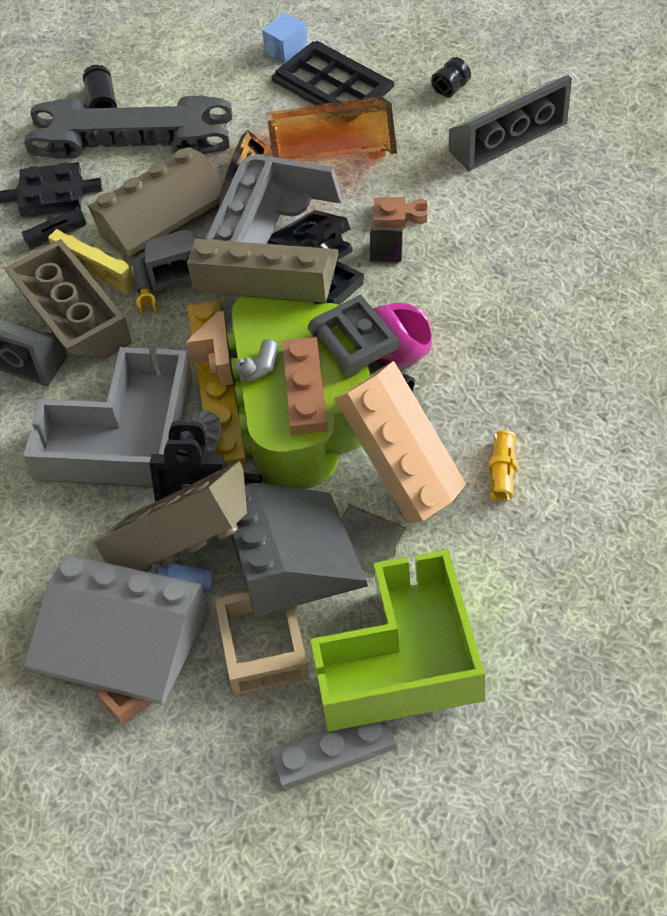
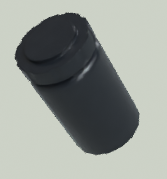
[82,65,117,109]

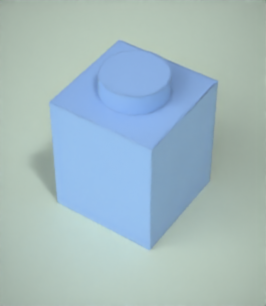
[262,12,307,62]

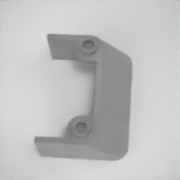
[206,154,343,244]

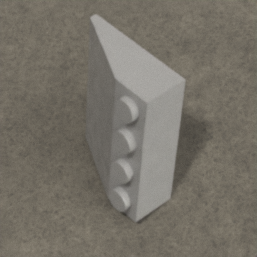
[23,554,209,705]

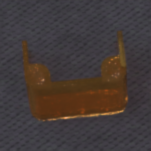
[265,97,397,162]

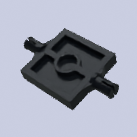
[0,162,103,217]

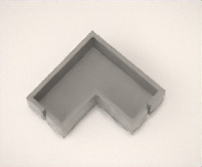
[23,347,192,486]

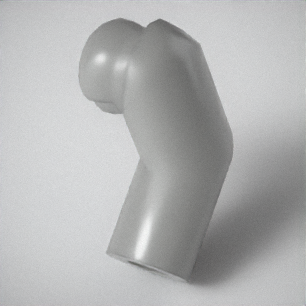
[236,339,279,382]

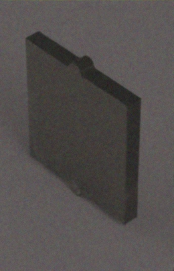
[341,504,406,575]

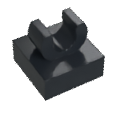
[370,226,403,262]

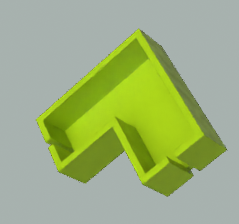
[310,549,485,732]

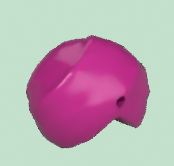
[373,303,433,369]

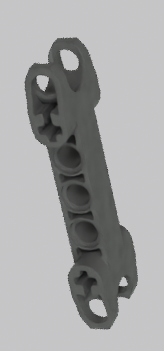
[24,95,233,159]

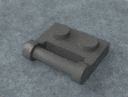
[308,294,399,378]

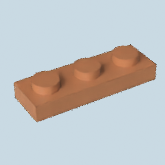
[282,337,328,435]

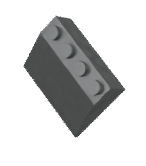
[231,483,368,617]

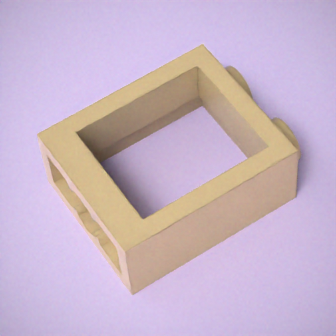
[214,591,310,696]

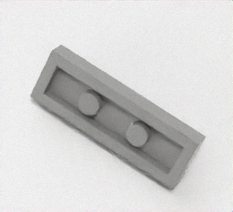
[269,720,396,791]

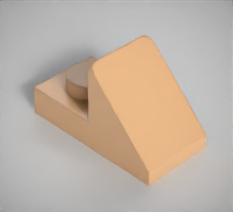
[186,311,234,386]

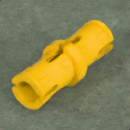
[489,430,517,501]

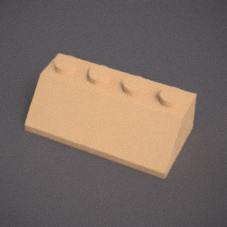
[334,361,466,522]

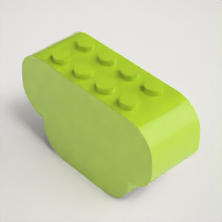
[227,296,370,489]

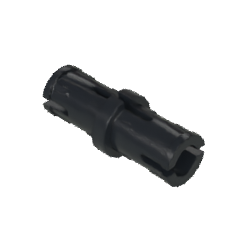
[21,207,86,250]

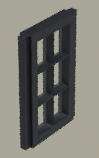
[271,41,394,124]

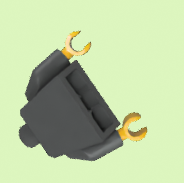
[133,230,222,316]

